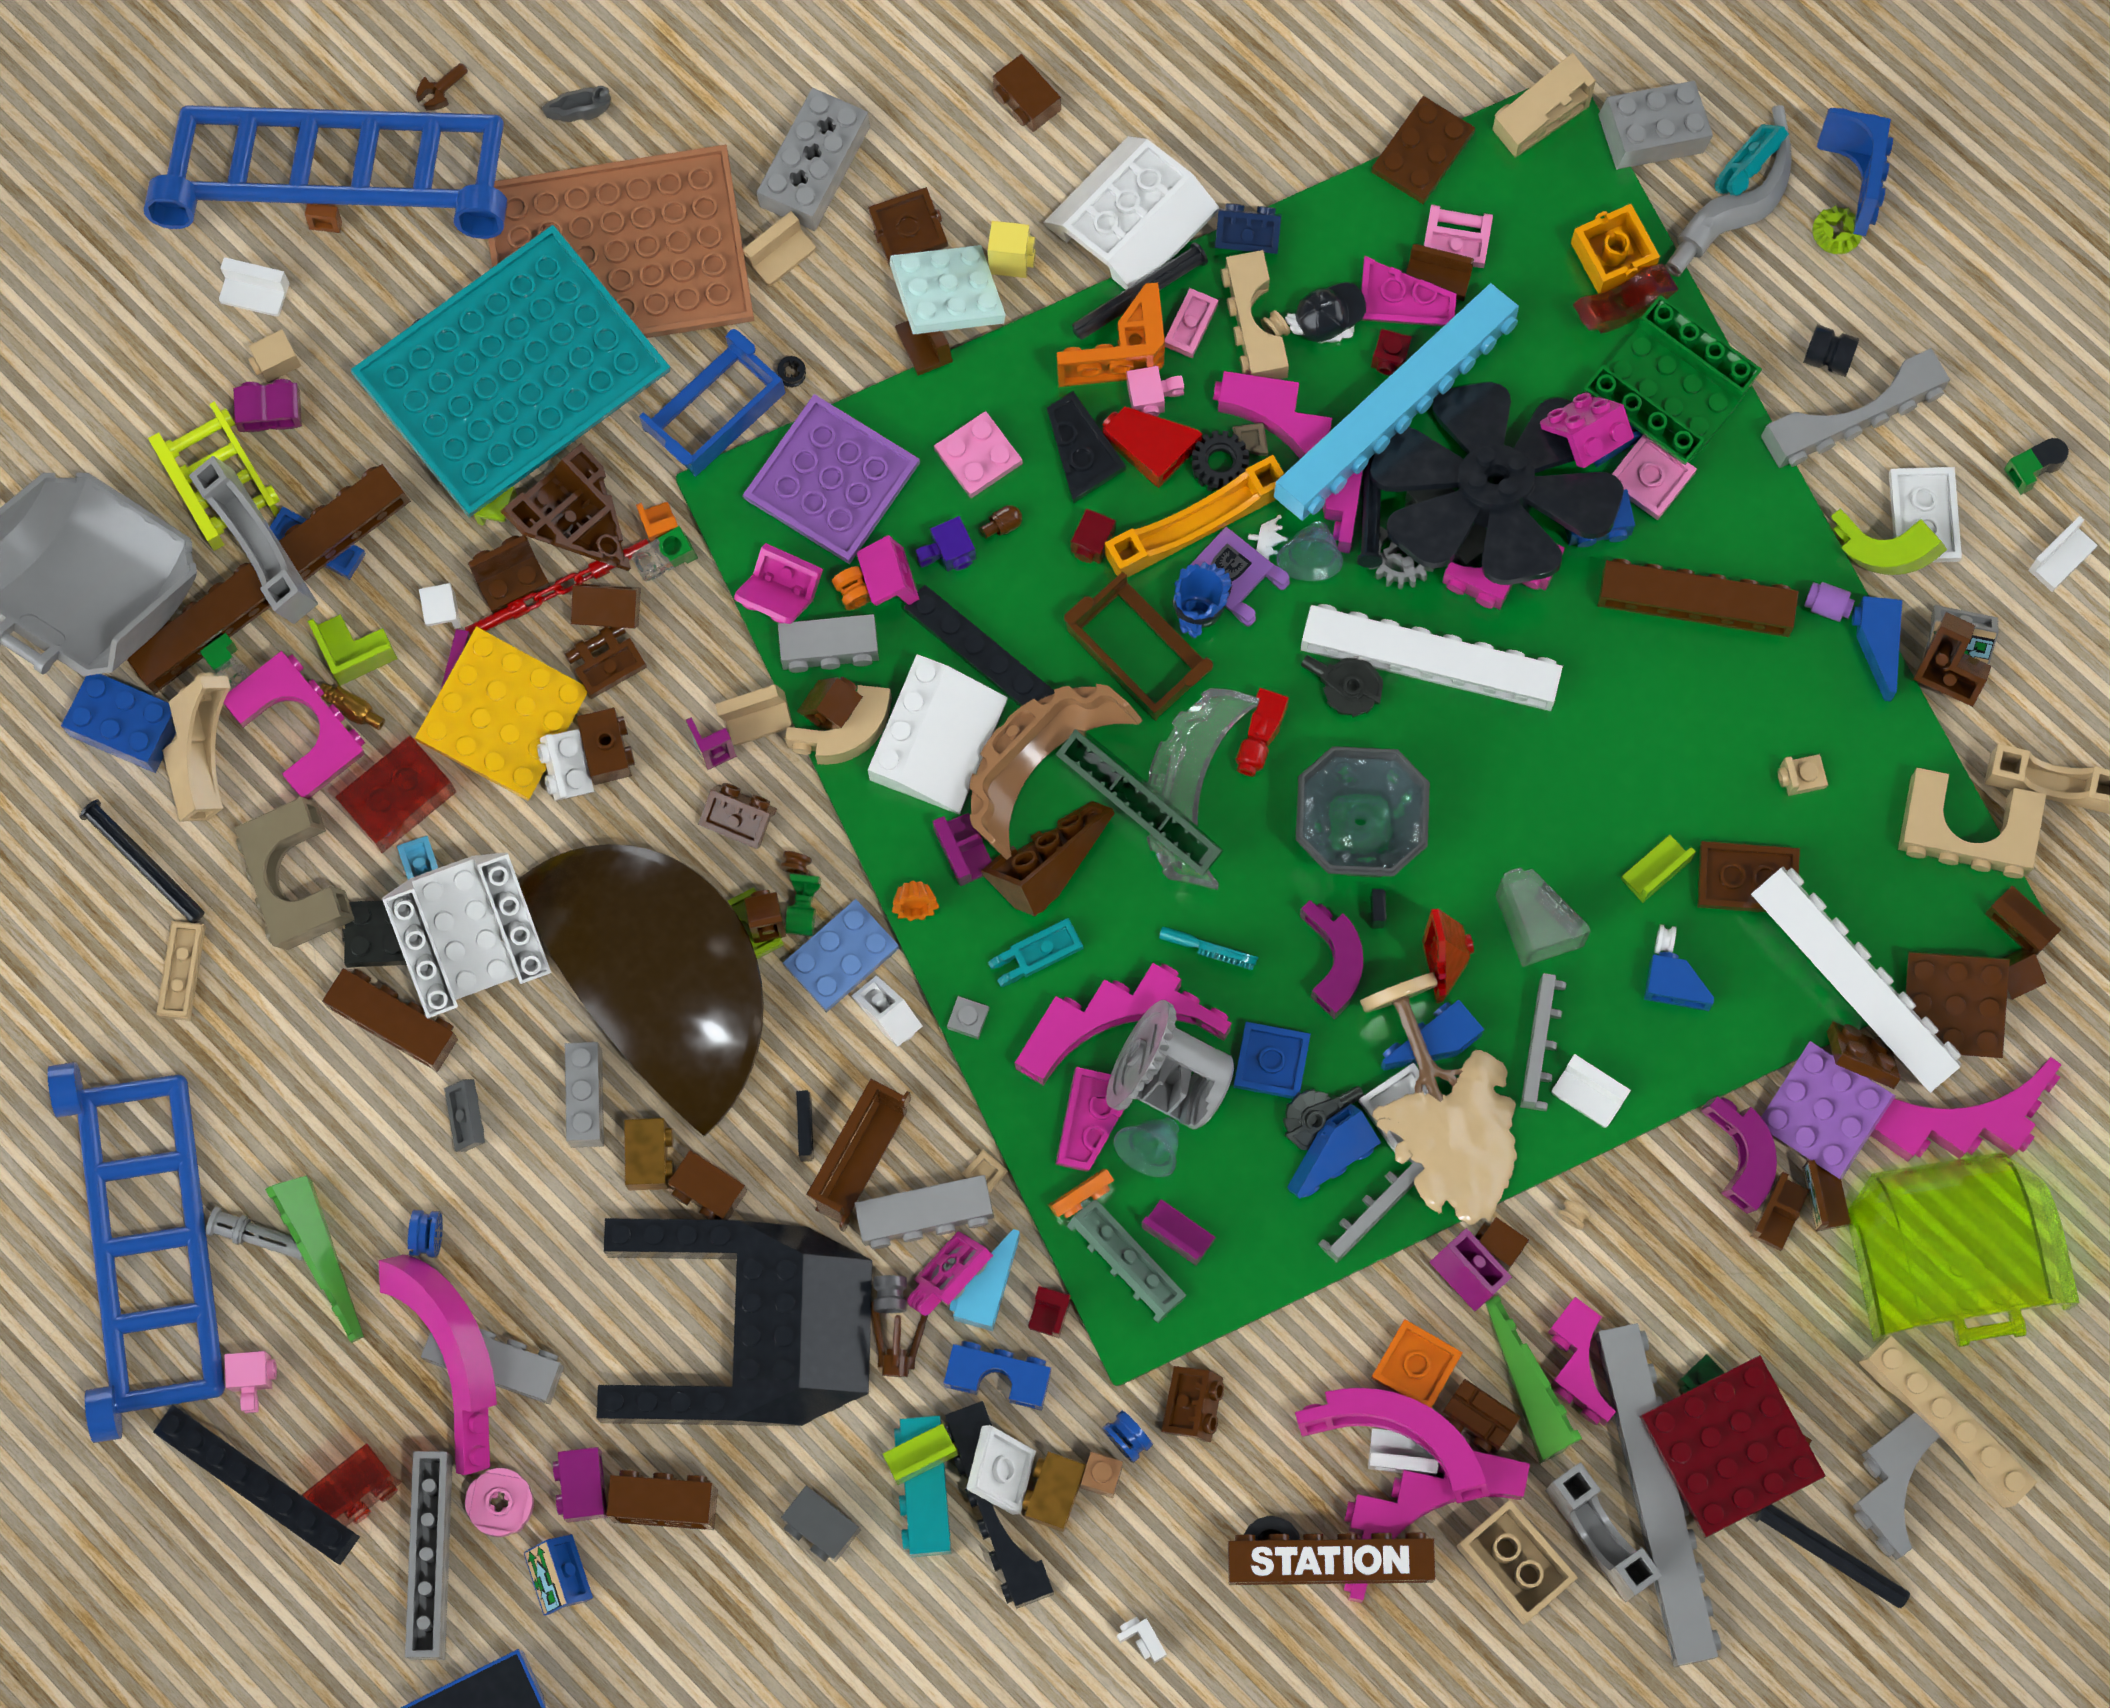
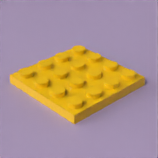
[414,626,588,801]

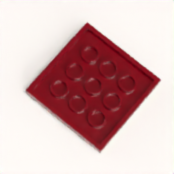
[1640,1355,1826,1539]

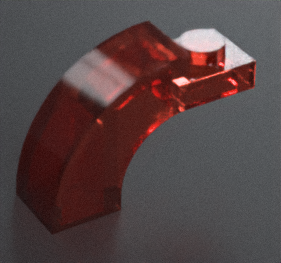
[1573,264,1679,334]

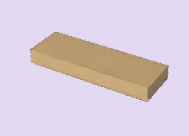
[156,921,206,1021]

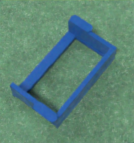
[639,329,786,477]

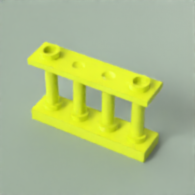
[148,401,280,551]

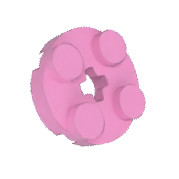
[465,1468,534,1537]

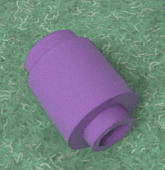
[1804,582,1855,622]

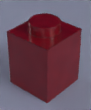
[1071,508,1116,564]

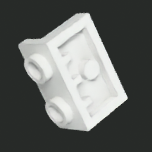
[537,729,594,801]

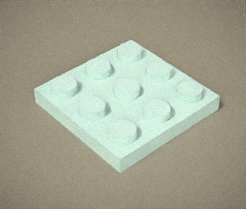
[889,245,1006,334]

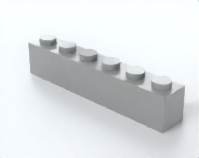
[405,1451,453,1660]

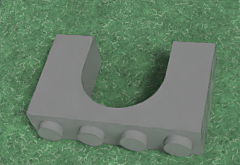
[1545,1462,1663,1602]

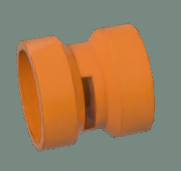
[832,566,871,610]

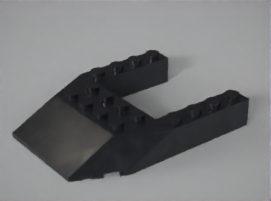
[596,1218,873,1426]

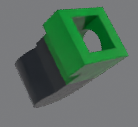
[2004,438,2069,495]

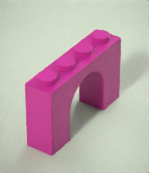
[223,651,365,799]

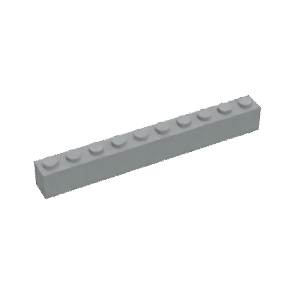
[1595,1323,1721,1667]

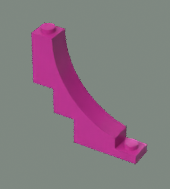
[1213,371,1363,553]

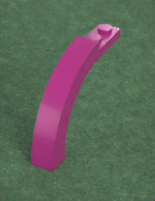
[379,1254,497,1475]

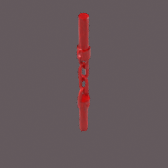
[465,539,652,635]

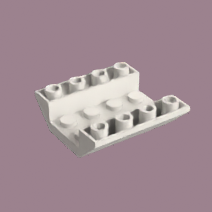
[1043,136,1219,289]
[382,852,551,1018]

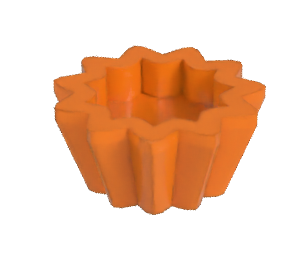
[892,881,939,921]

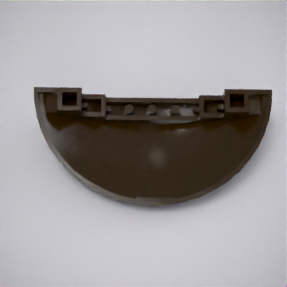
[518,844,764,1136]

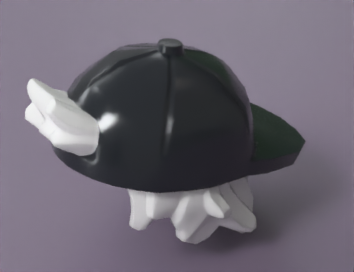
[1285,282,1366,344]

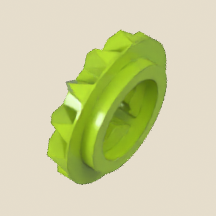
[1812,205,1862,254]

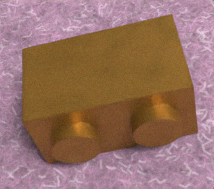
[624,1118,674,1191]
[1022,1451,1086,1532]

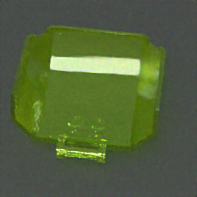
[1848,1152,2080,1347]

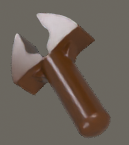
[416,63,468,111]

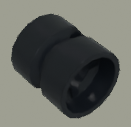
[1803,324,1859,377]

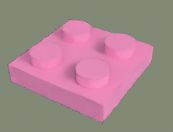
[934,411,1023,498]
[1612,435,1697,520]

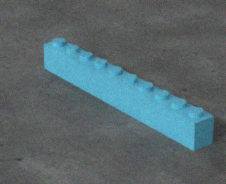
[1274,283,1519,521]

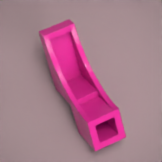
[1442,544,1565,610]
[1548,1297,1616,1426]

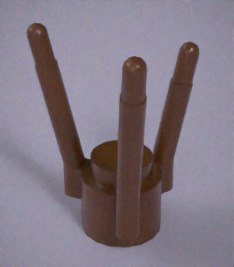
[871,1300,928,1377]

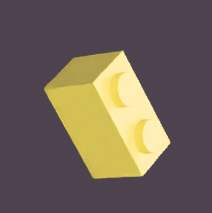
[988,221,1036,278]

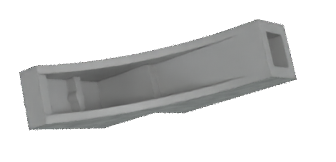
[1852,1412,1940,1560]

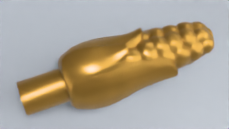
[318,683,385,730]

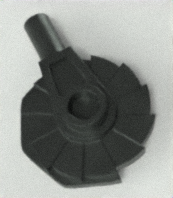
[1301,655,1383,717]
[1283,1086,1364,1150]

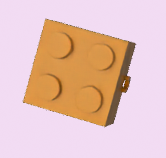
[1571,204,1660,296]

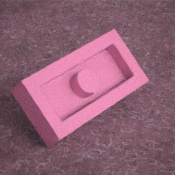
[1165,288,1219,358]

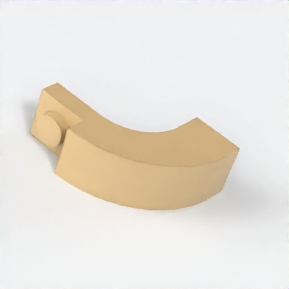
[785,685,892,765]

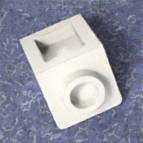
[1117,1617,1167,1664]

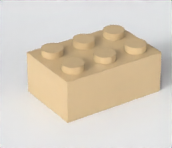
[1456,1499,1578,1626]

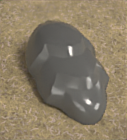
[542,86,611,122]

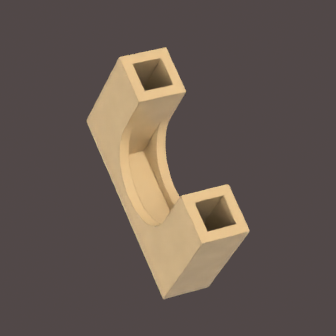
[1898,768,2046,878]

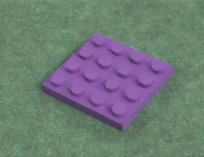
[743,394,920,565]

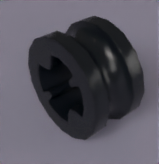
[777,356,806,388]

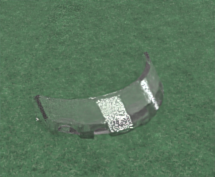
[1147,688,1259,890]

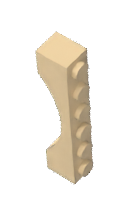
[1858,1336,2037,1508]

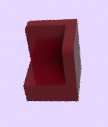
[1028,1286,1071,1338]

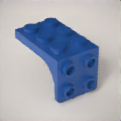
[1817,108,1894,236]

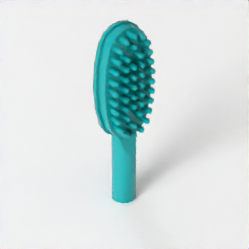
[1159,926,1259,970]

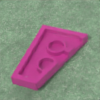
[1361,256,1457,327]
[1055,1067,1124,1172]

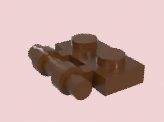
[564,627,647,699]

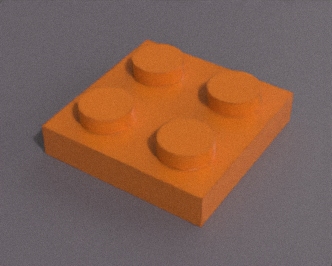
[1371,1319,1463,1408]

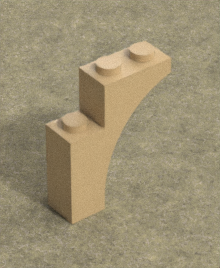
[162,673,231,822]

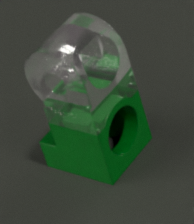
[632,526,698,581]
[200,633,252,691]

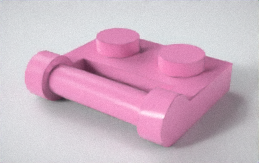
[1424,204,1493,268]

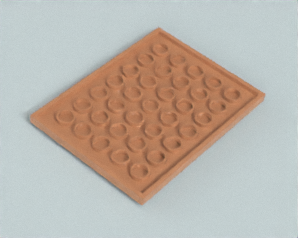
[488,144,755,338]

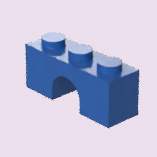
[944,1341,1051,1411]

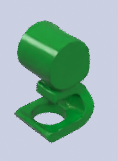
[786,874,821,937]

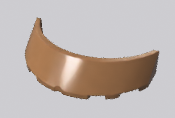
[969,684,1143,860]

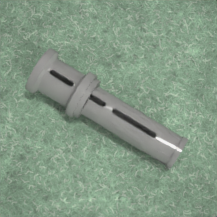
[206,1206,304,1261]

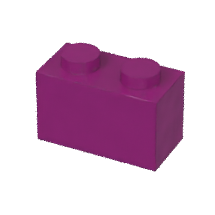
[1429,1228,1512,1312]
[553,1447,608,1523]

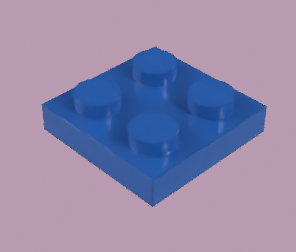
[1233,1022,1311,1099]

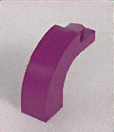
[1300,900,1363,1020]
[1700,1096,1777,1214]

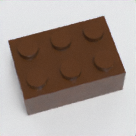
[606,1470,718,1530]

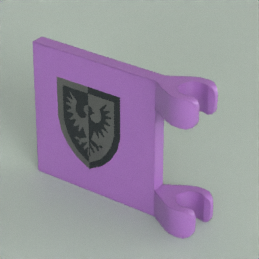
[1190,527,1290,627]

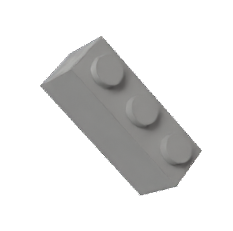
[778,614,879,673]
[565,1042,604,1148]

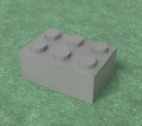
[1598,81,1713,170]

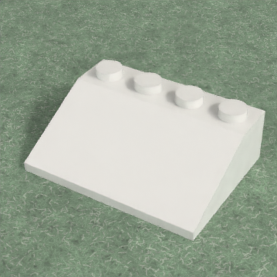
[868,654,1008,815]

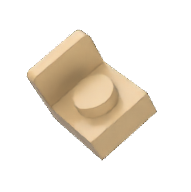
[1778,754,1828,796]

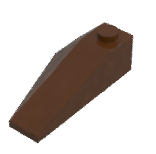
[981,801,1115,916]

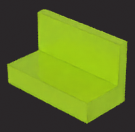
[1621,835,1696,903]
[882,1423,958,1485]

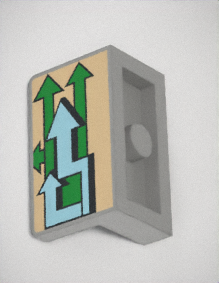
[1926,605,1999,664]

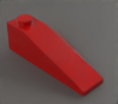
[1422,908,1474,1003]

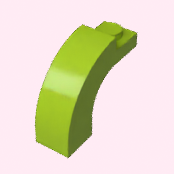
[1831,508,1947,575]

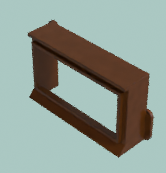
[1064,571,1213,721]
[806,1079,911,1232]

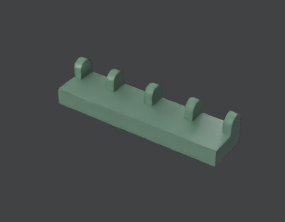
[1067,1200,1187,1323]

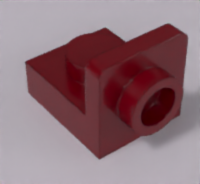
[1371,329,1412,376]

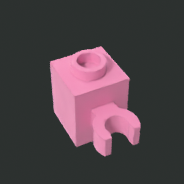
[1127,366,1184,416]
[225,1351,277,1413]

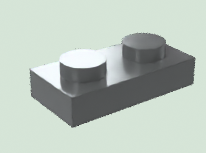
[444,1079,485,1152]

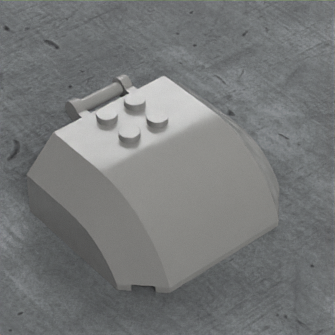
[0,473,197,676]

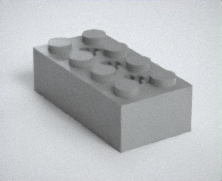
[757,87,870,231]

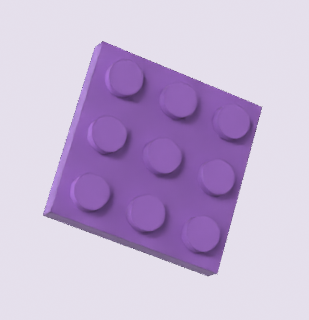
[1761,1041,1896,1179]

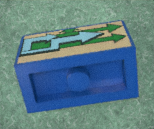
[524,1534,593,1616]

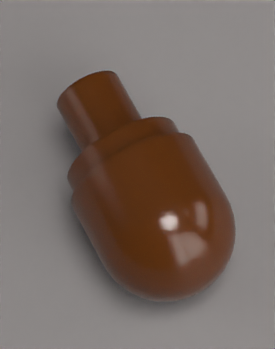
[979,505,1022,539]

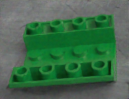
[1583,295,1762,465]

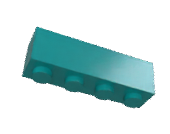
[894,1416,952,1558]

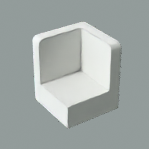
[419,583,461,629]

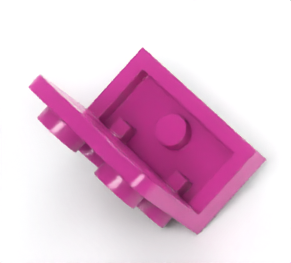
[1540,393,1634,468]
[734,543,823,624]

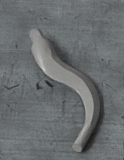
[1665,105,1791,277]

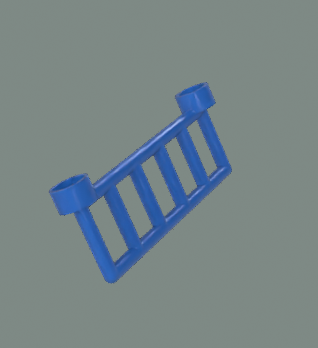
[144,105,508,239]

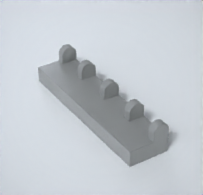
[1520,973,1566,1111]
[1318,1158,1424,1263]

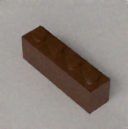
[322,968,458,1072]

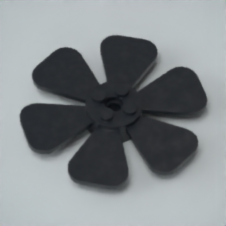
[1370,382,1624,585]

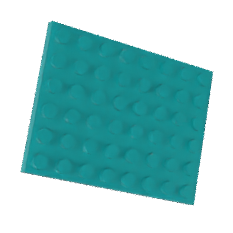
[351,225,671,518]

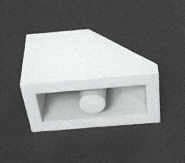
[852,975,923,1047]

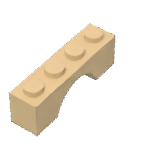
[1221,250,1289,379]
[1984,743,2110,814]

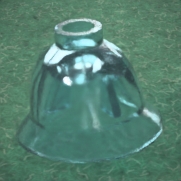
[1276,521,1343,581]
[1113,1118,1179,1177]

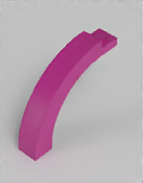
[1295,1388,1490,1504]

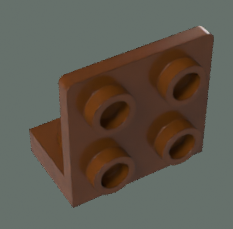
[468,535,550,614]

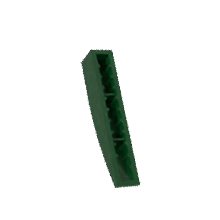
[1056,729,1223,876]

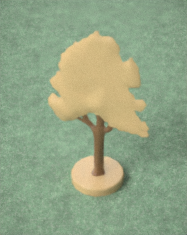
[1360,972,1517,1225]

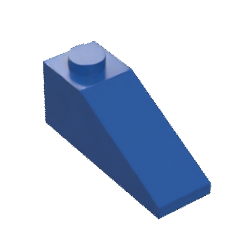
[1852,596,1902,702]

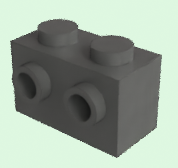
[781,1485,861,1562]

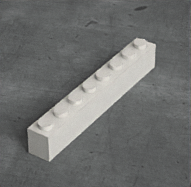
[1301,604,1563,711]
[1751,867,1961,1093]

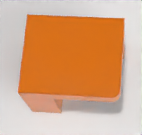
[636,502,678,548]

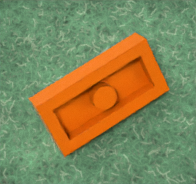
[1048,1169,1114,1218]

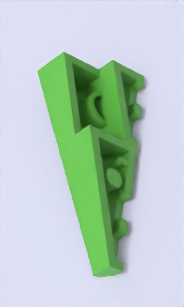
[265,1175,364,1343]
[1485,1295,1582,1464]

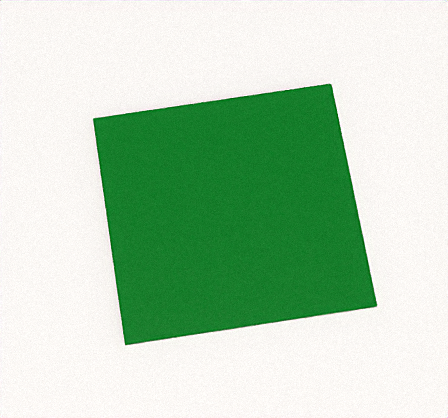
[676,87,2046,1386]

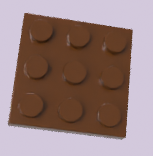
[1906,951,2010,1058]

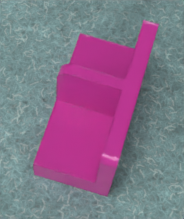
[857,535,919,606]

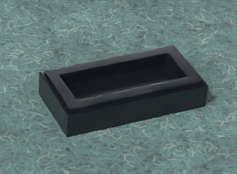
[796,1090,814,1162]

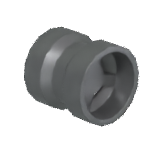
[874,1275,907,1313]

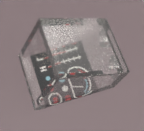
[1496,868,1591,967]

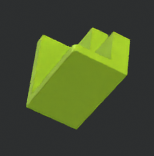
[308,614,398,686]

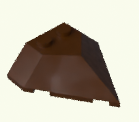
[500,443,631,571]

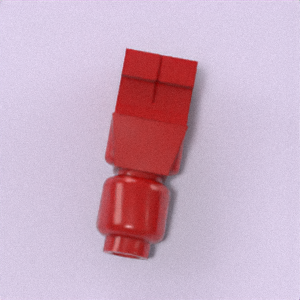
[1235,688,1289,777]

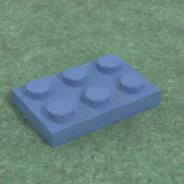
[783,899,899,1013]

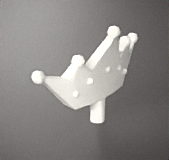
[1248,515,1288,560]

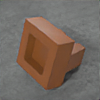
[305,204,342,233]

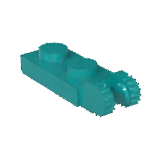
[1714,124,1789,196]
[988,918,1084,987]

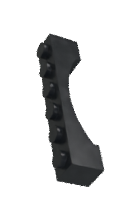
[944,1401,1054,1609]

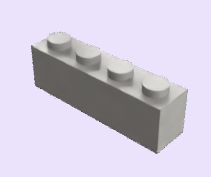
[855,1175,994,1249]
[421,1328,564,1405]

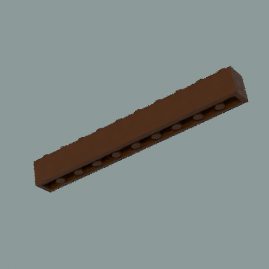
[127,464,411,694]

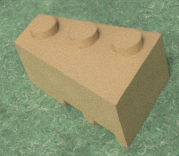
[1493,53,1596,158]

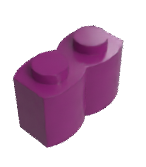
[233,379,302,432]

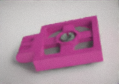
[907,1231,993,1316]

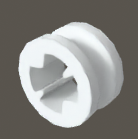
[1655,924,1676,954]

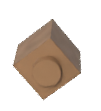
[1081,1452,1123,1498]

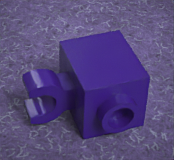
[915,516,976,572]

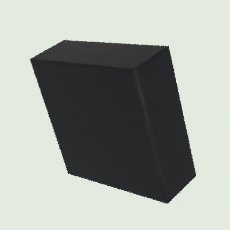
[1370,889,1387,929]

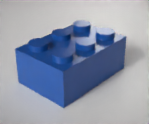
[61,674,176,773]

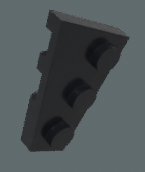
[1047,391,1126,504]

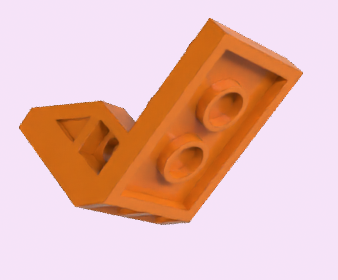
[1057,282,1165,387]

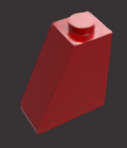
[1103,406,1202,488]

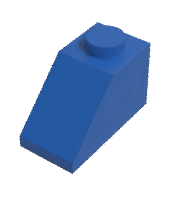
[1644,952,1714,1011]

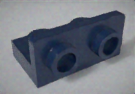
[1215,203,1282,254]

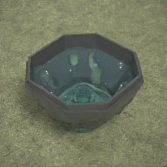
[1296,746,1430,877]

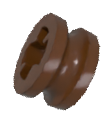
[780,851,812,875]

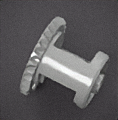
[1106,1000,1234,1129]

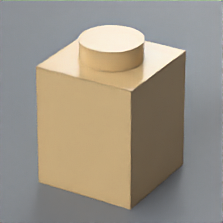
[248,329,301,383]

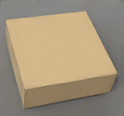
[962,1149,1008,1194]

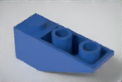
[1381,1000,1484,1071]
[1287,1104,1381,1199]

